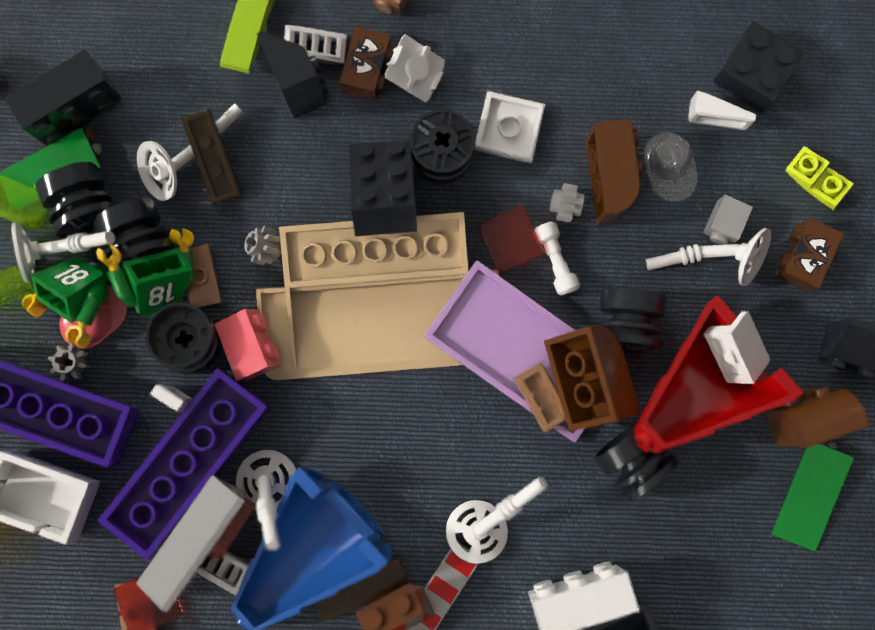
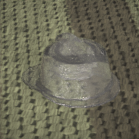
[644,132,698,202]

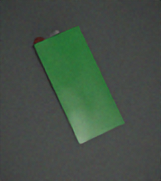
[0,127,102,213]
[771,441,854,552]

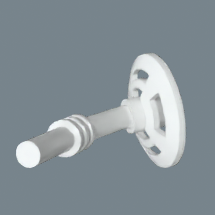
[137,104,243,201]
[12,222,115,283]
[646,228,771,286]
[236,450,296,550]
[446,477,547,564]

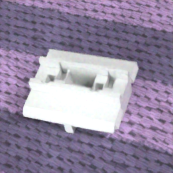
[385,34,445,103]

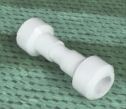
[533,222,580,296]

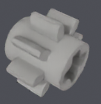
[550,183,584,222]
[244,226,281,265]
[48,343,90,382]

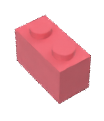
[214,309,281,381]

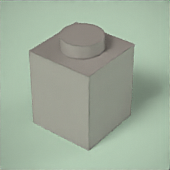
[703,195,753,245]

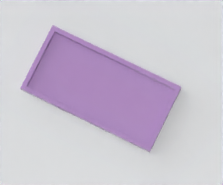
[423,261,585,443]

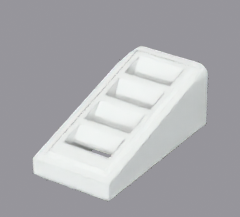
[284,25,347,65]
[688,91,756,130]
[195,544,249,596]

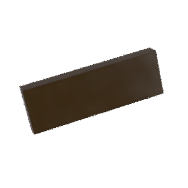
[180,108,242,205]
[315,557,409,622]

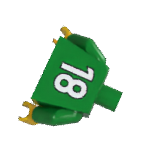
[97,228,195,318]
[22,258,110,349]

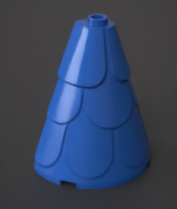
[230,467,392,630]

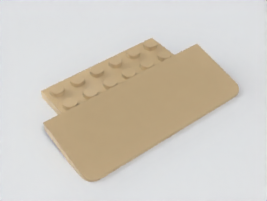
[256,212,499,380]

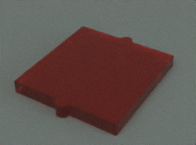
[478,204,545,274]
[112,576,184,630]

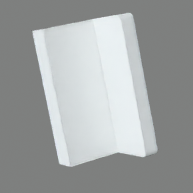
[704,311,770,384]

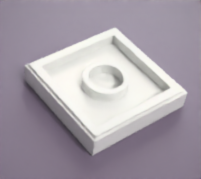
[474,91,545,163]

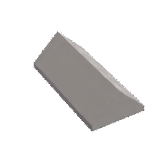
[136,475,244,613]

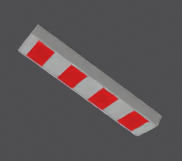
[408,541,478,630]

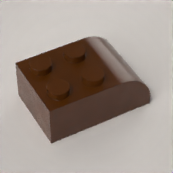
[585,119,643,227]
[543,325,641,432]
[764,386,870,448]

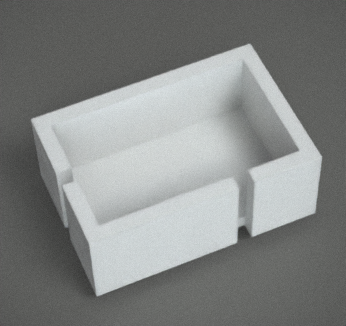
[0,451,101,545]
[528,562,639,630]

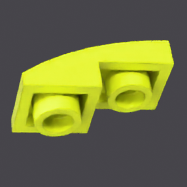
[785,146,854,210]

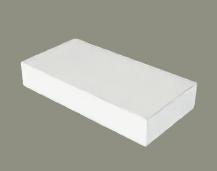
[150,384,193,412]

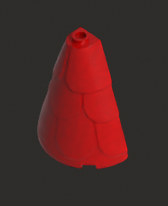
[635,295,803,453]

